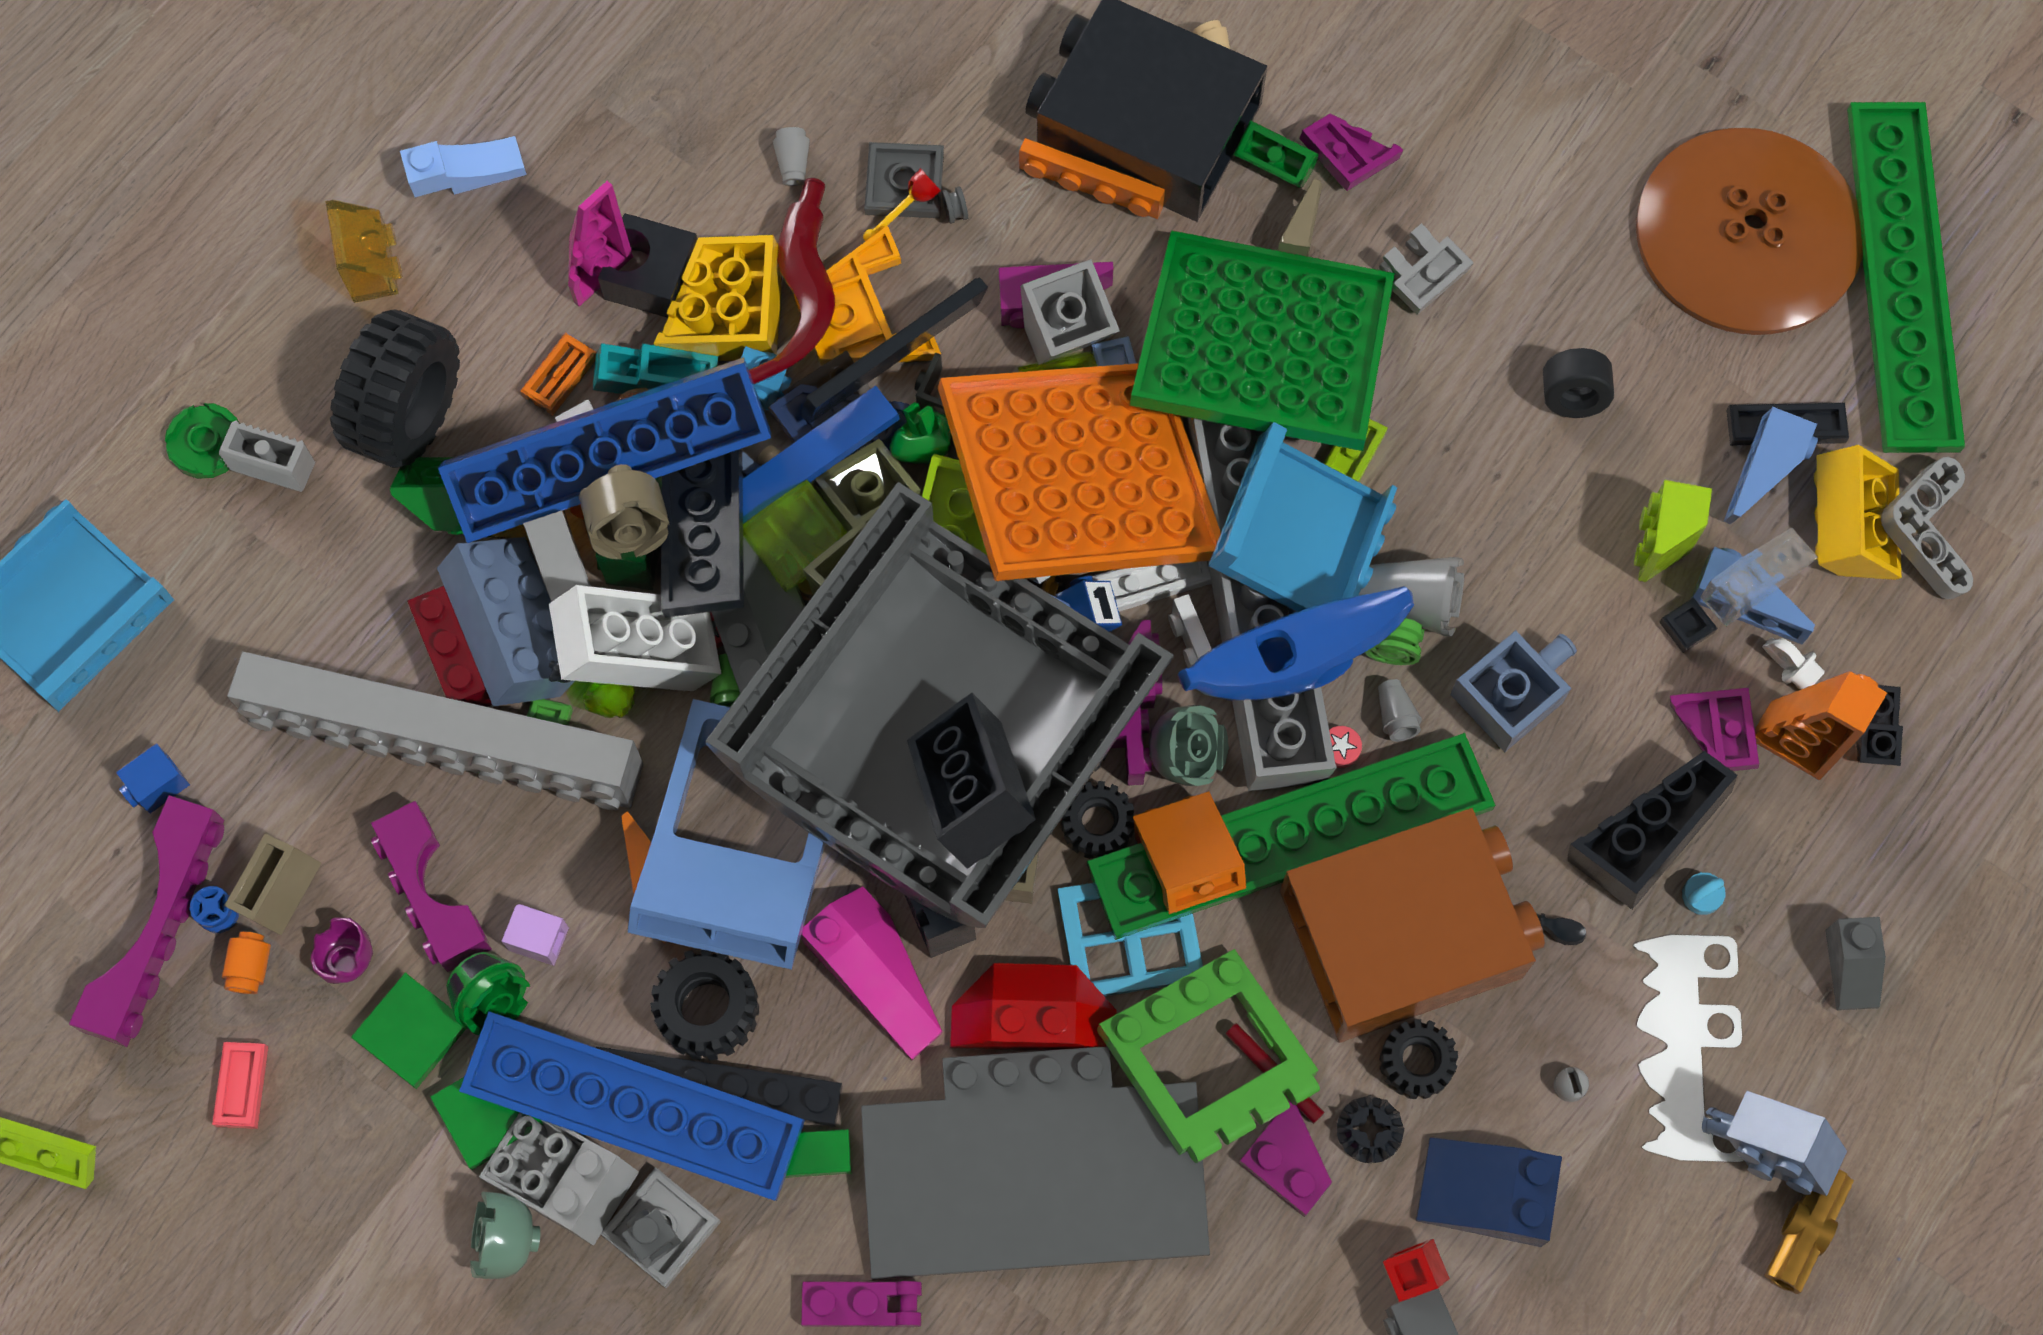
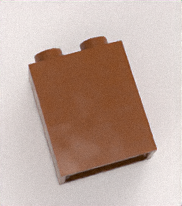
[1280,808,1545,1043]

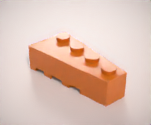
[1755,671,1887,780]

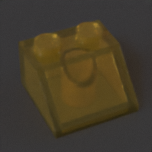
[325,200,403,303]

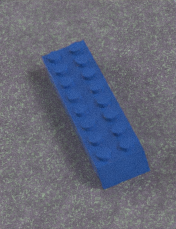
[438,357,771,543]

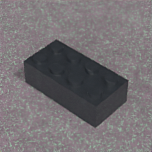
[907,693,1036,869]

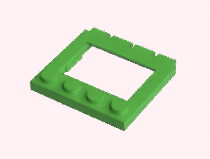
[1097,949,1320,1163]

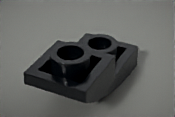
[1856,685,1903,766]

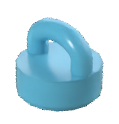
[1682,872,1725,915]

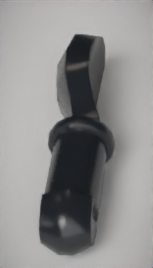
[1536,913,1586,945]

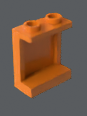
[1133,791,1246,914]

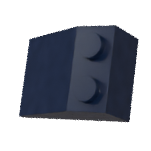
[1416,1137,1562,1247]

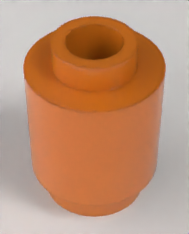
[222,931,271,994]

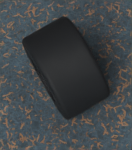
[1543,348,1614,418]

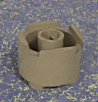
[579,464,669,559]

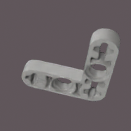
[1881,457,1973,599]

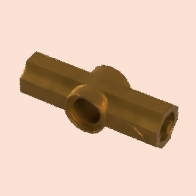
[1765,1169,1854,1294]

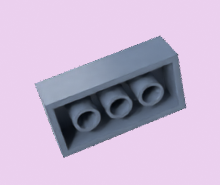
[437,537,575,706]

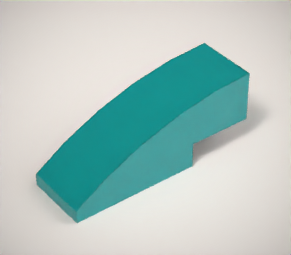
[593,343,718,395]

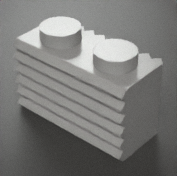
[219,420,315,492]

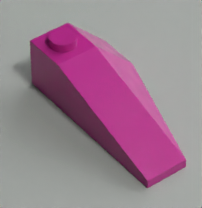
[801,886,942,1061]

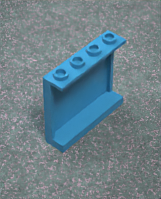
[1208,422,1398,612]
[0,499,174,712]

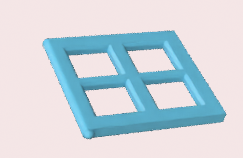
[1057,883,1203,997]

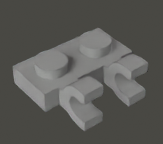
[1379,223,1474,315]

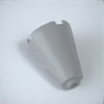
[1359,557,1464,637]

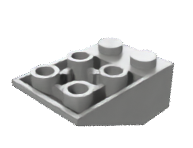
[479,1112,639,1246]

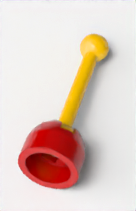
[863,168,941,241]

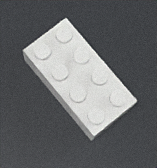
[549,585,721,691]

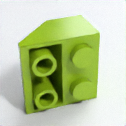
[1634,480,1712,582]

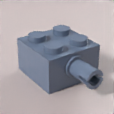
[1450,630,1577,752]
[1702,1091,1847,1196]

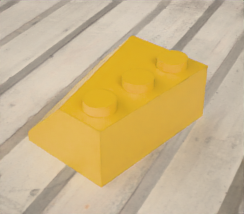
[654,235,782,361]

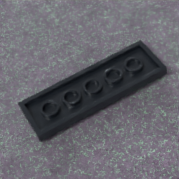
[661,448,744,618]

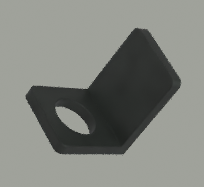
[914,353,946,416]

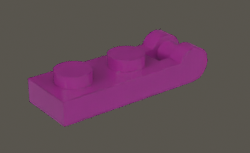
[801,1281,922,1327]

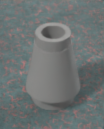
[773,127,810,186]
[1378,679,1422,742]

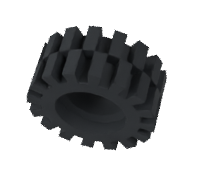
[1061,781,1134,859]
[1379,1019,1458,1099]

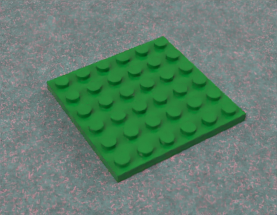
[1130,230,1395,451]

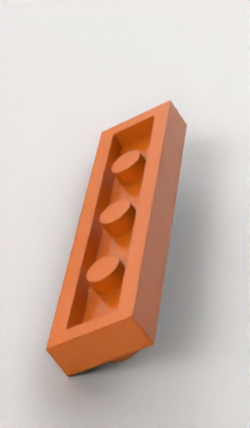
[1019,138,1165,219]

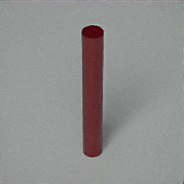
[1225,1023,1325,1124]

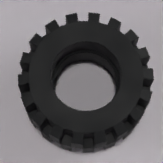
[650,949,759,1061]

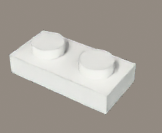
[1168,594,1211,668]

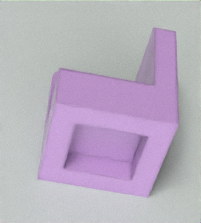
[501,904,569,966]

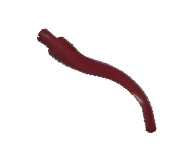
[749,178,835,385]

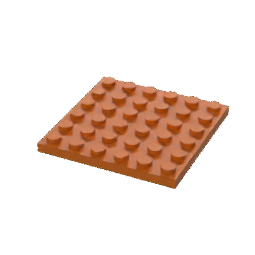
[938,363,1221,581]

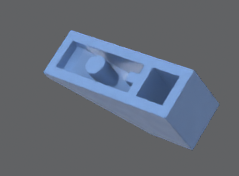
[1723,407,1818,524]
[1691,547,1815,645]

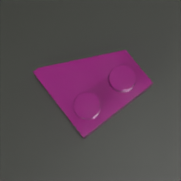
[1299,113,1403,191]
[1670,688,1759,771]
[1239,1101,1332,1217]

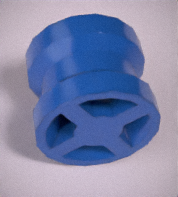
[190,886,239,933]

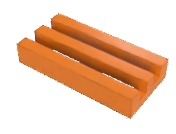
[520,333,597,416]

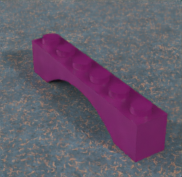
[69,795,225,1047]

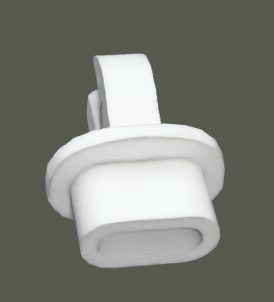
[1762,638,1825,690]

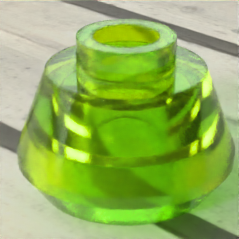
[583,682,635,719]

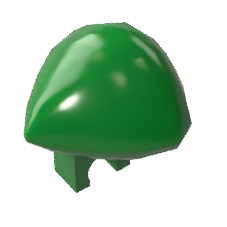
[890,402,953,464]

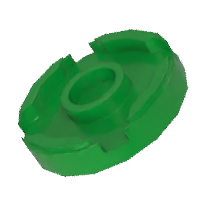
[165,403,240,479]

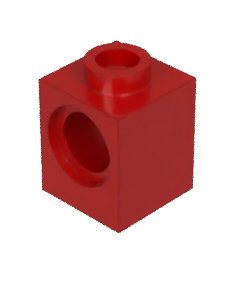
[1383,1239,1450,1302]

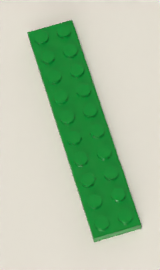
[1847,102,1965,453]
[1087,733,1496,940]

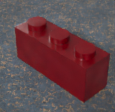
[407,585,492,707]

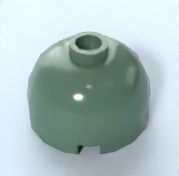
[1148,705,1229,786]
[470,1192,540,1279]

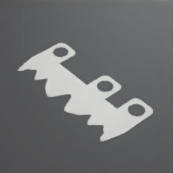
[1633,935,1743,1162]

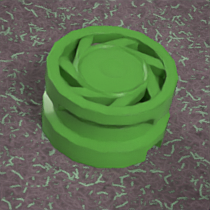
[1365,618,1425,666]

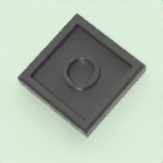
[864,142,944,218]

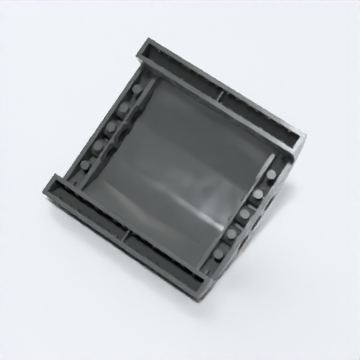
[705,482,1173,928]

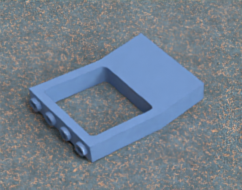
[628,699,825,970]

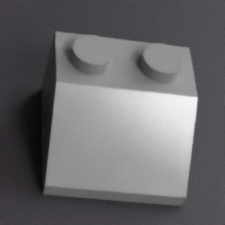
[1020,259,1120,365]

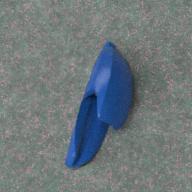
[1178,586,1414,701]

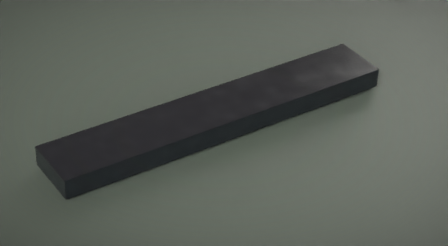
[800,277,988,424]

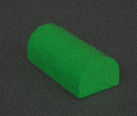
[1234,120,1319,188]

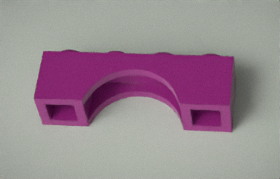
[371,801,492,972]

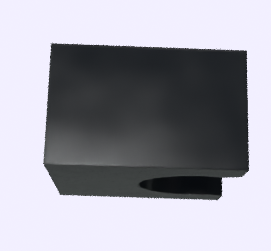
[598,213,698,318]

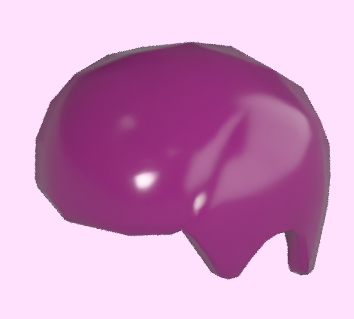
[310,917,373,984]

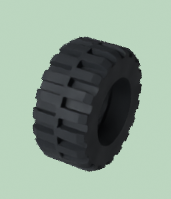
[330,309,460,468]

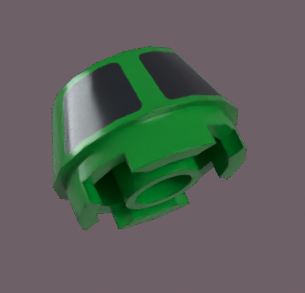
[446,952,530,1035]

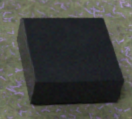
[1659,597,1718,653]

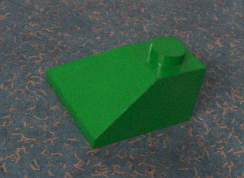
[390,457,463,535]

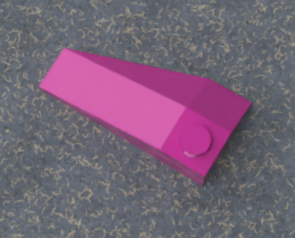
[568,181,633,307]

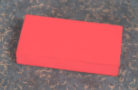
[212,1042,268,1129]

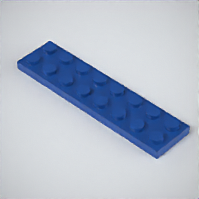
[459,1011,805,1201]

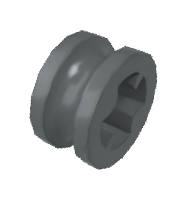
[941,186,969,224]

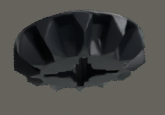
[1336,1095,1405,1163]

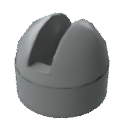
[1554,1067,1589,1102]

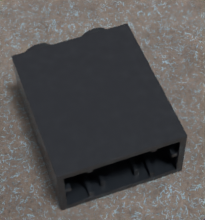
[1025,0,1267,222]

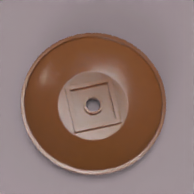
[1636,128,1863,335]

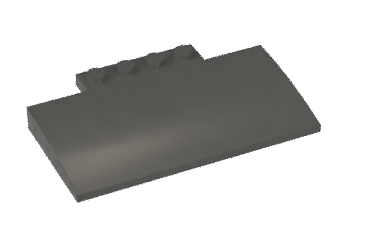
[861,1046,1210,1280]

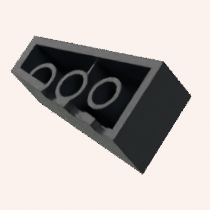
[1567,751,1738,910]

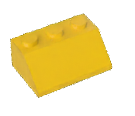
[1814,444,1902,580]

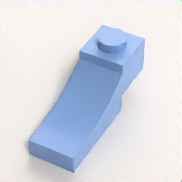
[400,136,527,197]

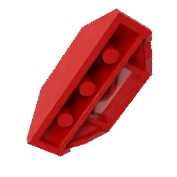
[950,963,1117,1052]

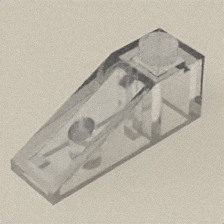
[1700,528,1818,627]

